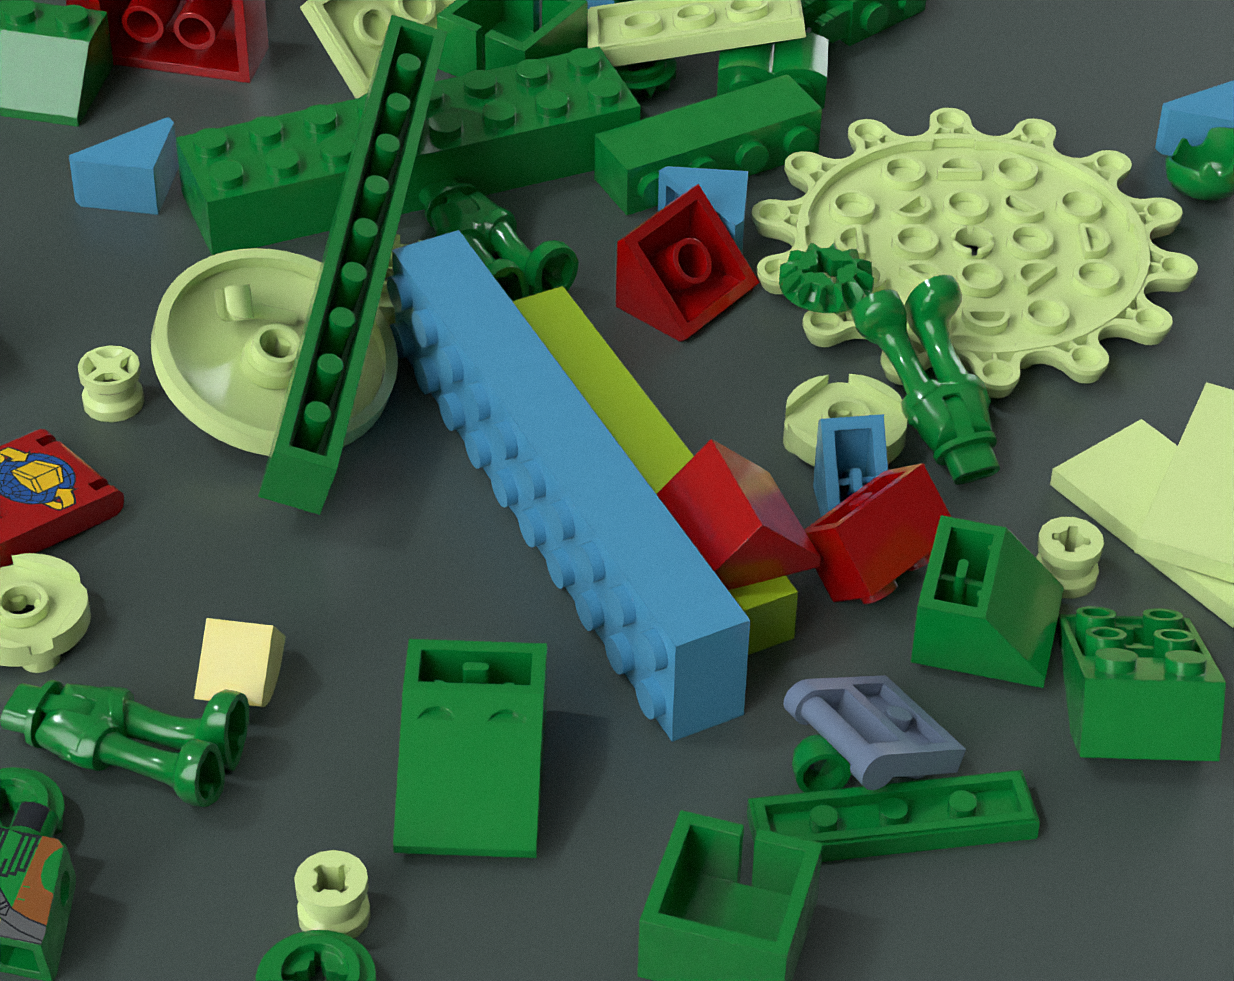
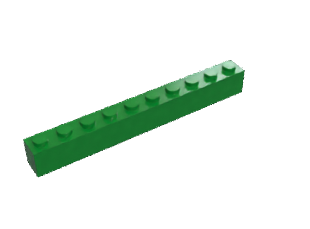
[258,15,447,515]

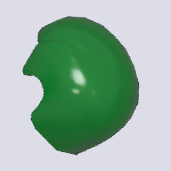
[1165,127,1234,200]

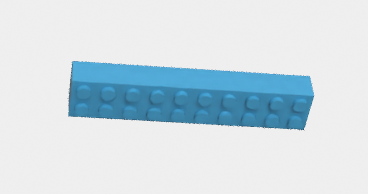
[387,230,750,741]

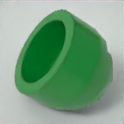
[792,734,851,792]

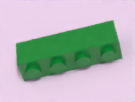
[594,74,822,216]

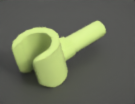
[214,284,298,326]

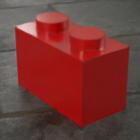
[804,463,951,604]

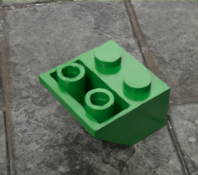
[911,515,1064,688]

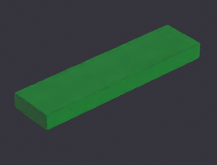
[747,770,1040,862]

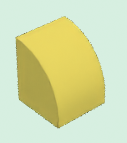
[194,618,286,707]

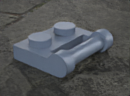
[783,675,966,790]

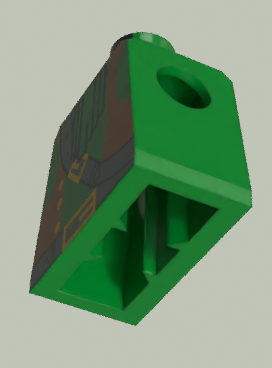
[0,802,76,981]

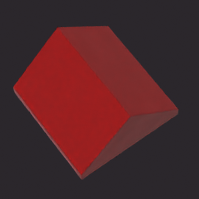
[616,184,760,342]
[656,439,821,590]

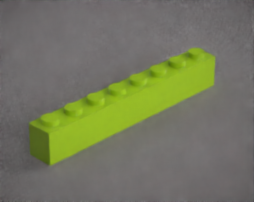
[512,286,798,655]

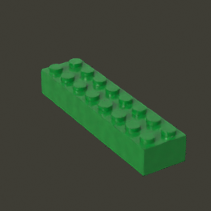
[176,46,641,255]

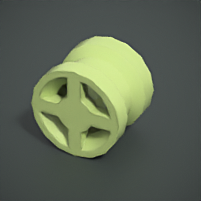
[78,345,144,422]
[1036,517,1104,599]
[294,850,371,939]

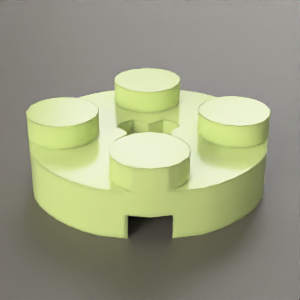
[783,374,907,467]
[0,553,91,673]

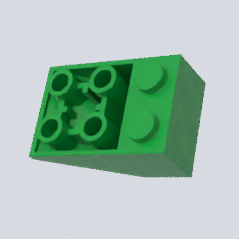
[1057,606,1226,761]
[393,639,547,858]

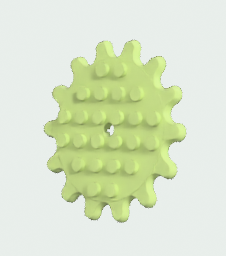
[751,108,1198,398]

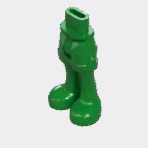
[419,177,579,301]
[851,275,1000,485]
[0,679,249,807]

